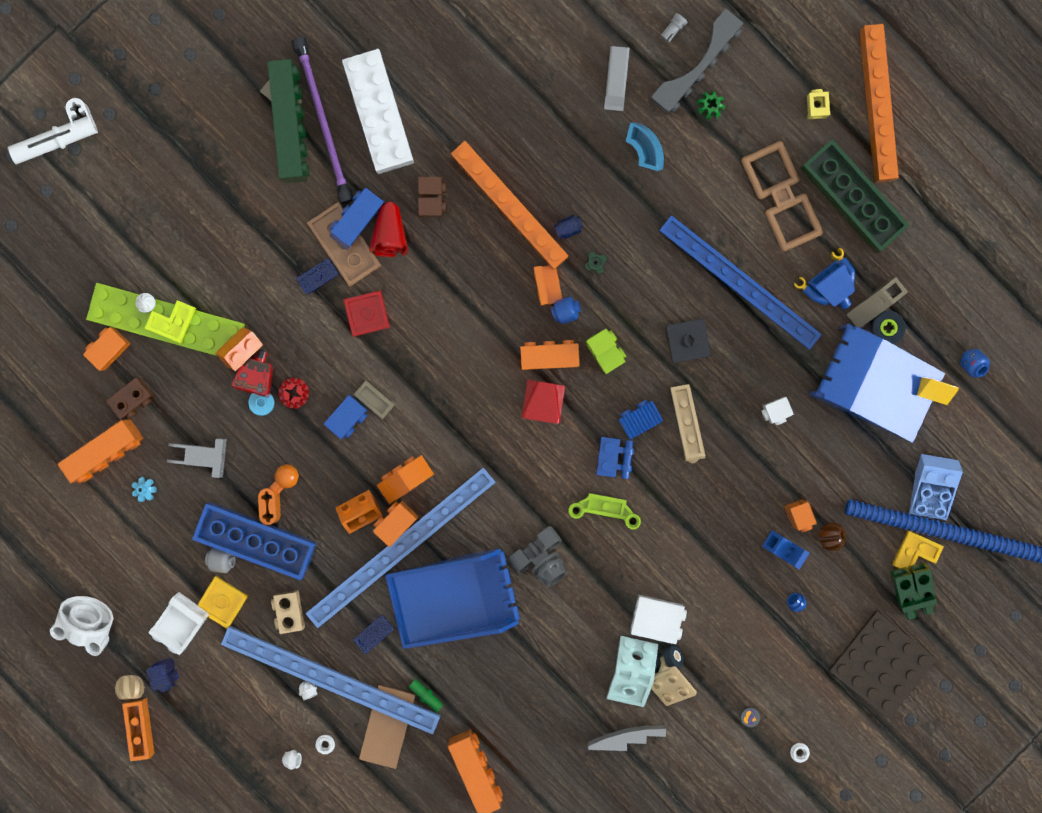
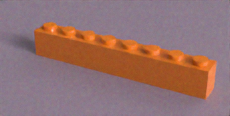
[860,24,899,183]
[451,141,568,270]

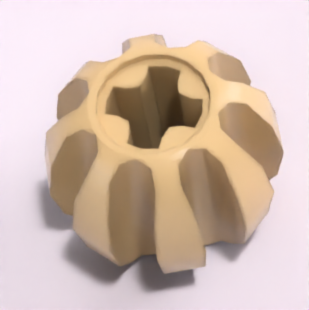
[115,675,145,700]

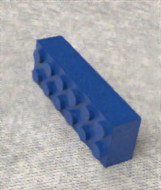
[192,502,317,580]

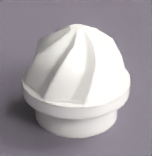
[136,293,155,313]
[299,681,318,700]
[282,750,302,770]

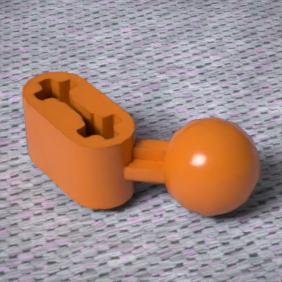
[258,464,299,525]

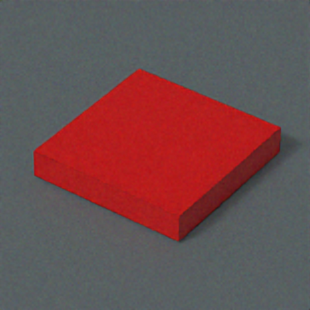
[343,290,390,337]

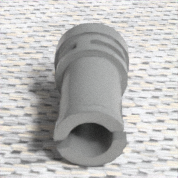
[660,13,688,43]

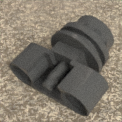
[508,526,567,587]

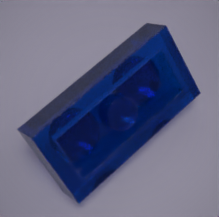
[296,258,339,295]
[353,614,395,654]

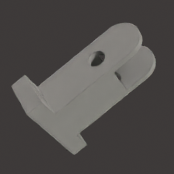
[167,438,227,478]

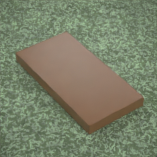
[307,202,381,287]
[359,684,416,769]

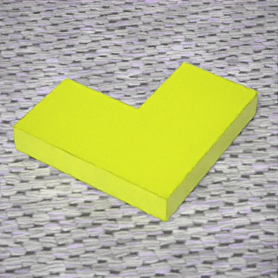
[145,300,196,343]

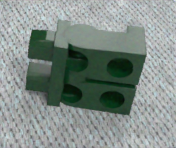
[889,562,937,620]

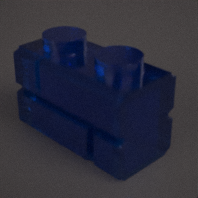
[146,658,179,693]

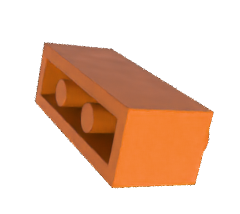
[521,340,580,370]
[122,697,155,761]

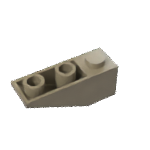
[846,277,908,328]

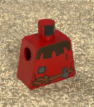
[231,350,273,398]

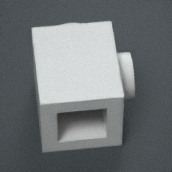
[761,397,794,425]

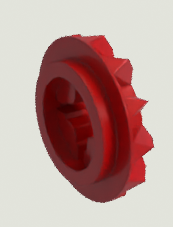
[278,378,309,408]

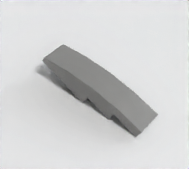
[588,725,666,751]

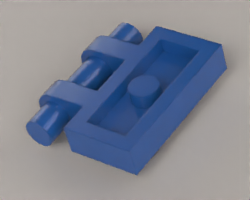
[596,437,634,479]

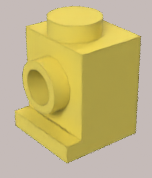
[807,89,830,119]

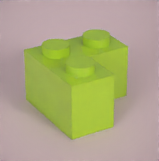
[585,329,626,374]

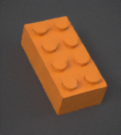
[57,420,144,484]
[448,729,503,813]

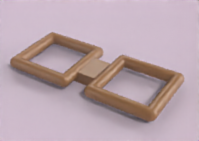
[741,141,823,252]

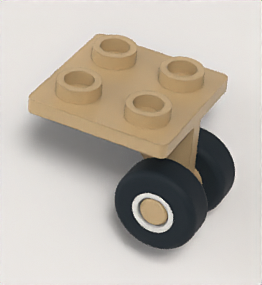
[651,645,697,706]

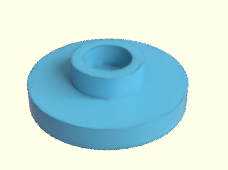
[249,393,275,415]

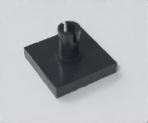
[666,319,711,363]

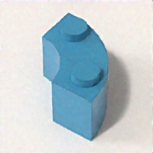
[626,122,664,171]

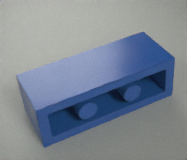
[329,188,384,250]

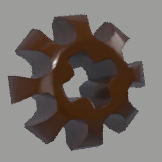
[819,522,846,551]

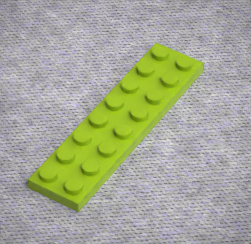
[86,283,245,356]

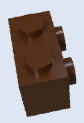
[106,377,155,420]

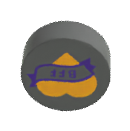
[740,707,760,727]

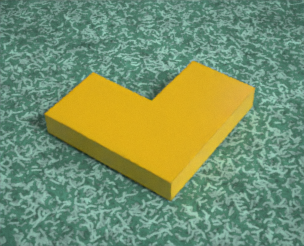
[892,530,944,570]

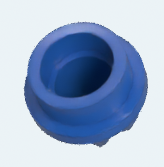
[787,593,807,613]

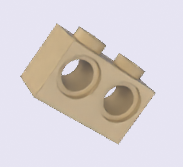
[271,590,305,634]

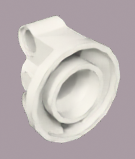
[50,596,114,656]

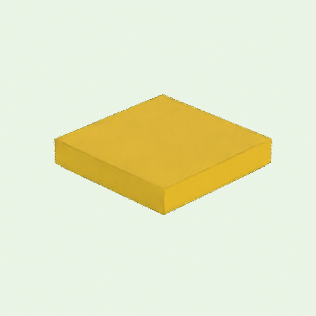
[198,576,248,628]

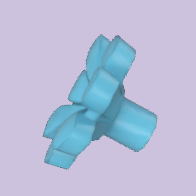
[132,477,157,502]

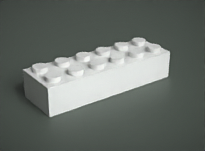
[342,49,414,174]

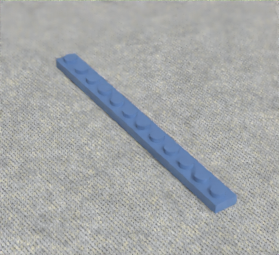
[306,467,496,628]
[221,626,441,734]

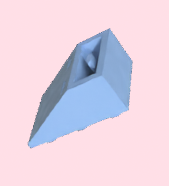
[909,454,963,520]

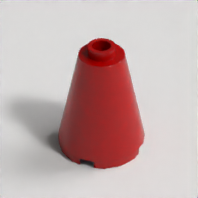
[369,202,408,257]

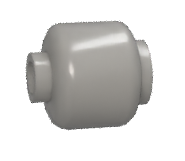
[205,548,236,573]

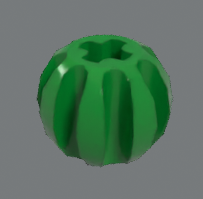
[696,91,725,120]

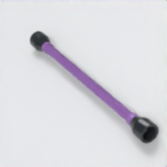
[291,37,354,204]

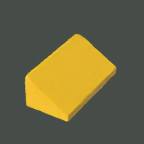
[917,377,959,405]

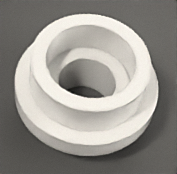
[315,735,335,754]
[790,743,810,762]

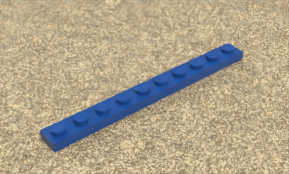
[659,215,822,350]

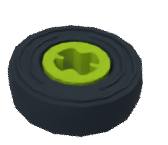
[870,311,906,344]

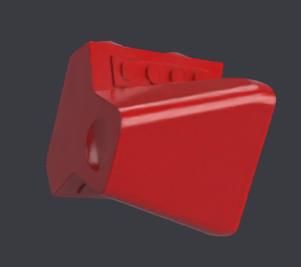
[521,380,565,424]

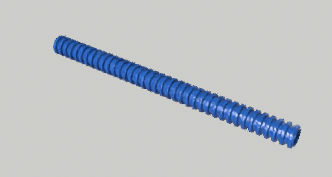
[845,499,1042,563]

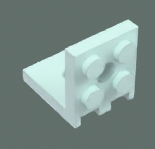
[607,636,658,707]

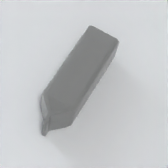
[604,46,630,111]

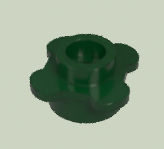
[585,252,606,274]

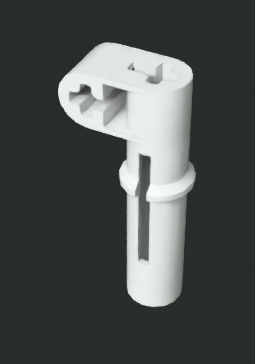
[8,98,98,164]

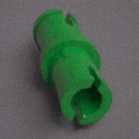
[408,679,444,713]

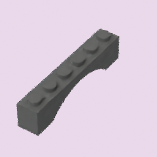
[650,8,743,115]

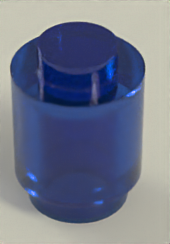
[554,214,583,239]

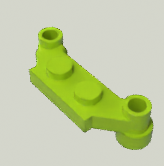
[568,493,641,529]

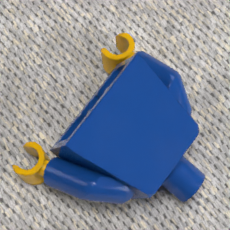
[794,248,855,309]

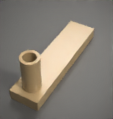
[670,384,705,463]

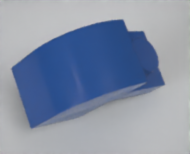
[762,530,809,569]

